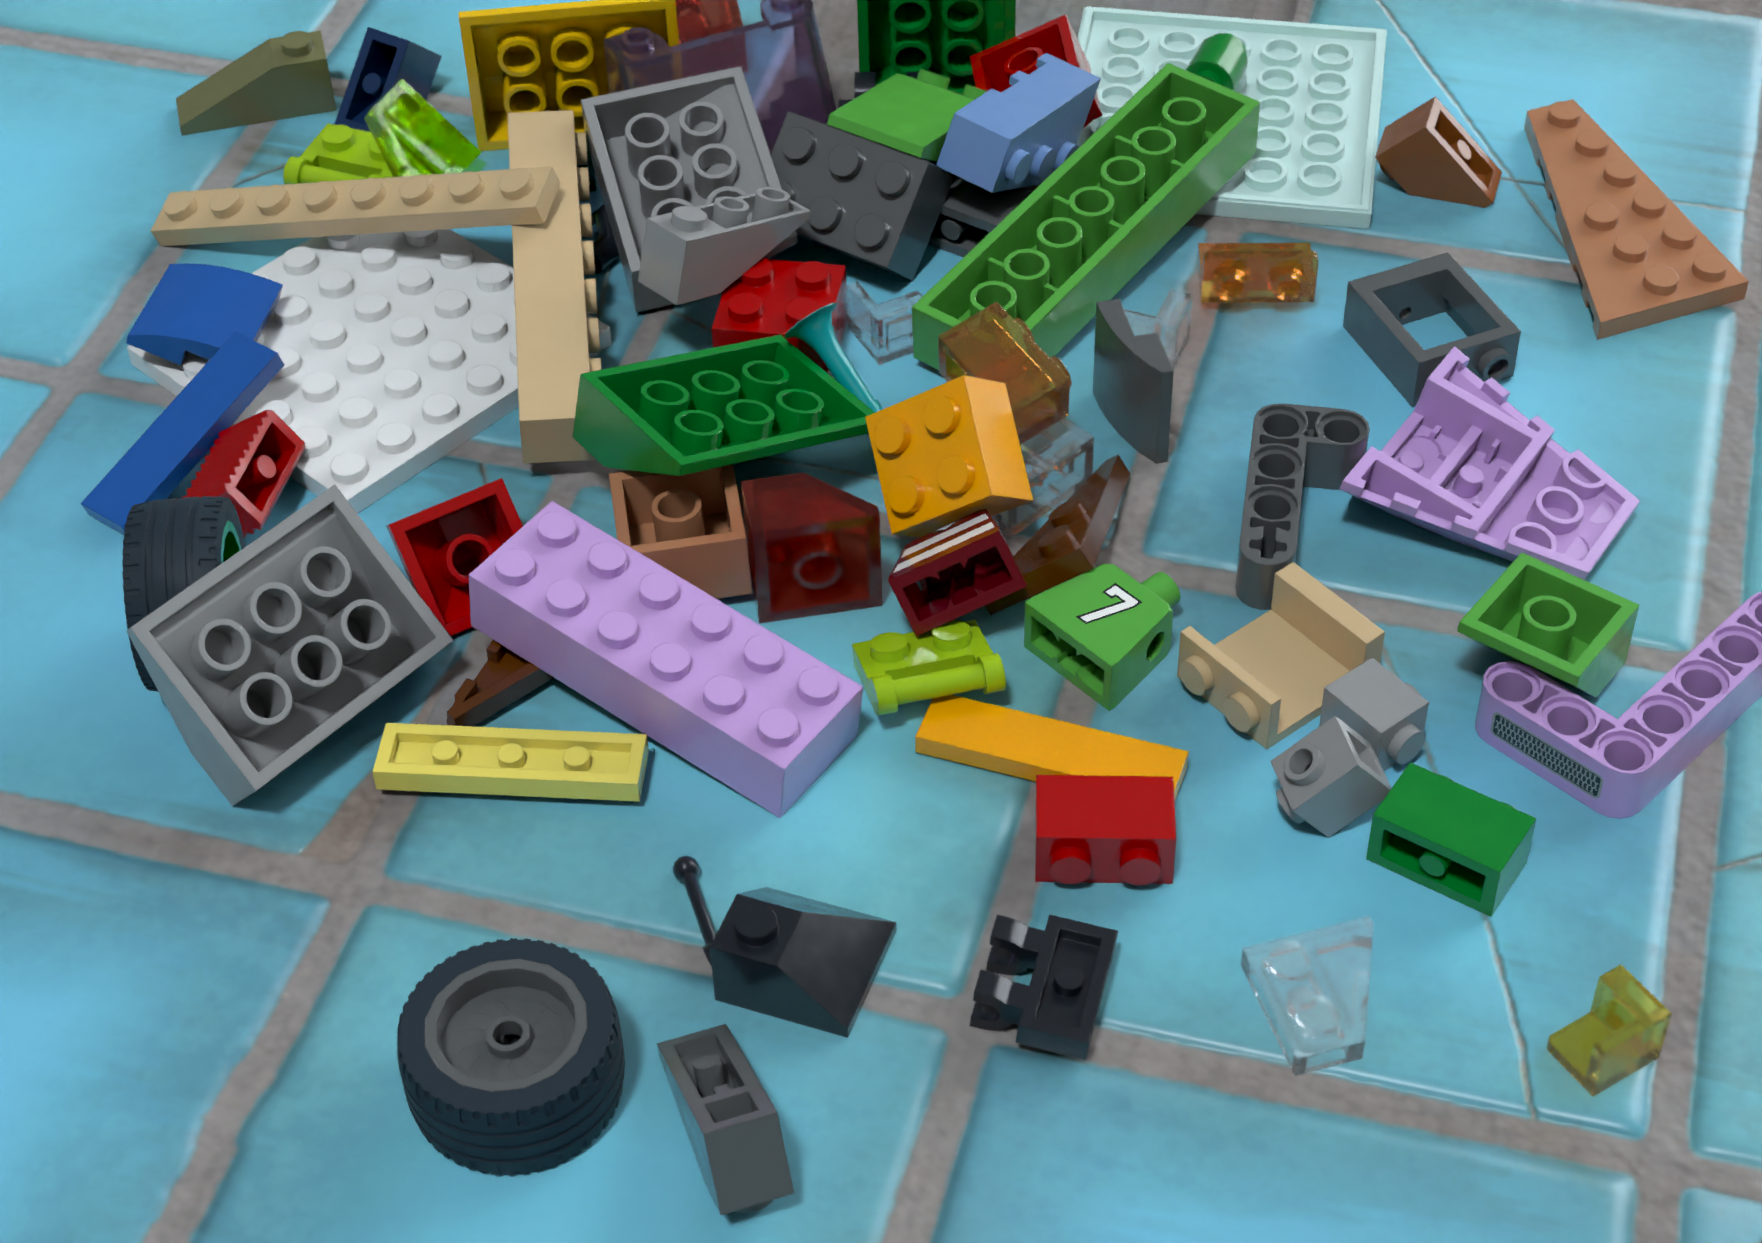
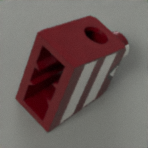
[888,509,1027,636]

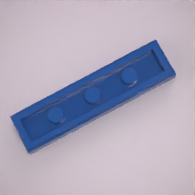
[81,331,285,535]

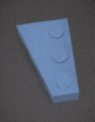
[936,53,1101,193]

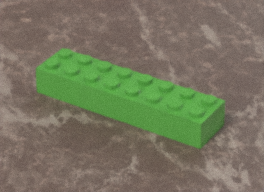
[912,63,1260,401]

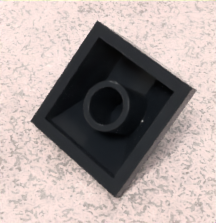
[710,887,897,1038]

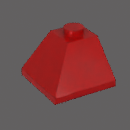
[386,478,523,636]

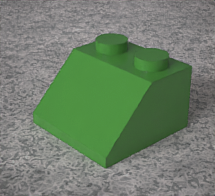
[1457,552,1639,697]

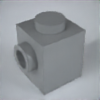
[1319,658,1429,772]
[1270,716,1392,838]

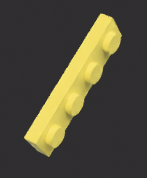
[372,723,649,802]

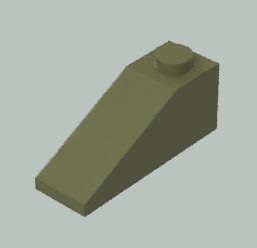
[176,30,336,136]

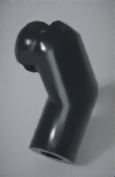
[591,204,619,273]

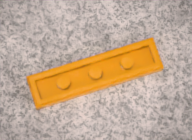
[915,695,1189,800]

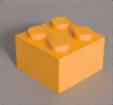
[865,375,1033,537]

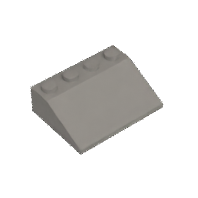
[581,66,798,312]
[127,485,454,806]

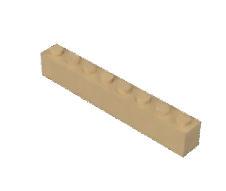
[507,110,602,464]

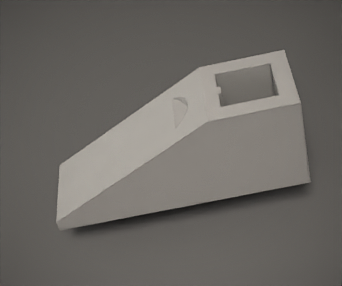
[638,187,811,305]

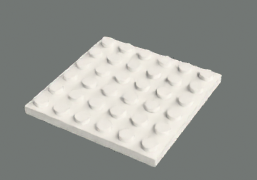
[127,229,612,514]

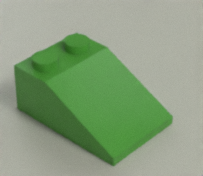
[827,69,987,161]

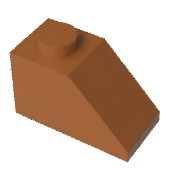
[1375,96,1502,208]

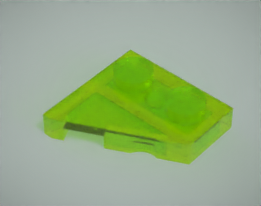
[364,79,482,177]

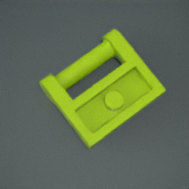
[283,123,424,184]
[852,620,1006,716]

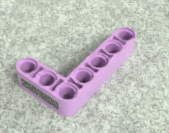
[1475,592,1762,819]

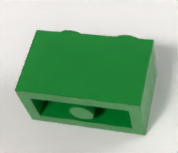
[1366,762,1537,917]

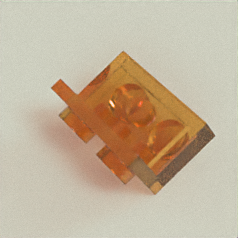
[1197,243,1319,303]

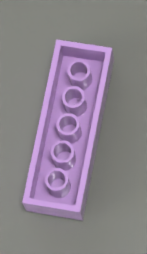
[469,501,863,818]

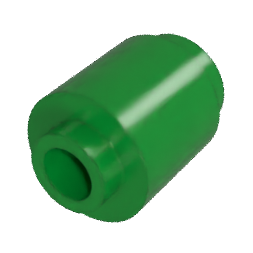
[1186,33,1248,91]

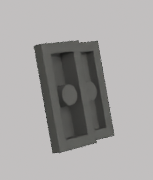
[1093,299,1174,464]

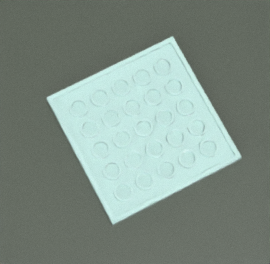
[1077,6,1387,229]

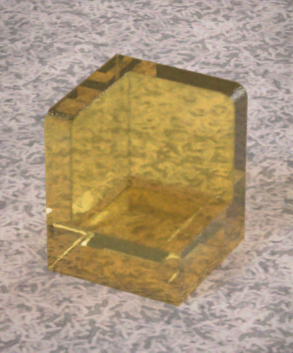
[1547,964,1672,1097]

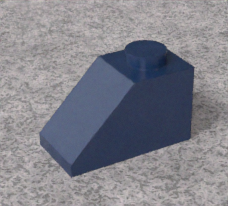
[334,27,442,135]

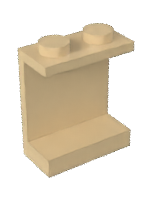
[1177,562,1385,750]

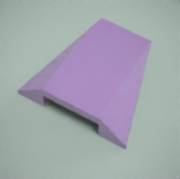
[1339,346,1640,580]

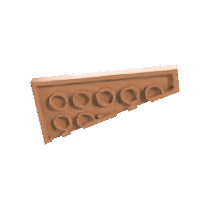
[1524,99,1749,340]

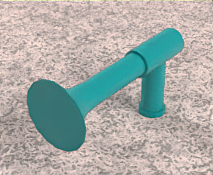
[784,303,883,435]

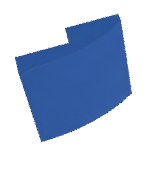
[126,263,283,366]

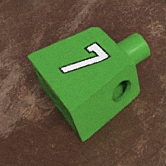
[1024,564,1180,711]

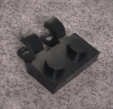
[970,914,1118,1060]

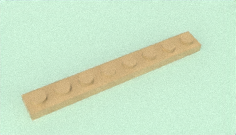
[151,166,561,246]

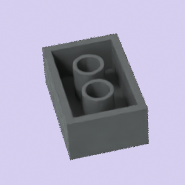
[771,111,954,281]

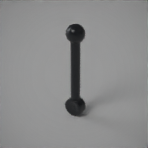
[673,856,716,965]

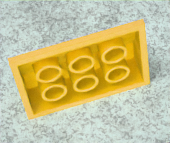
[458,0,682,152]

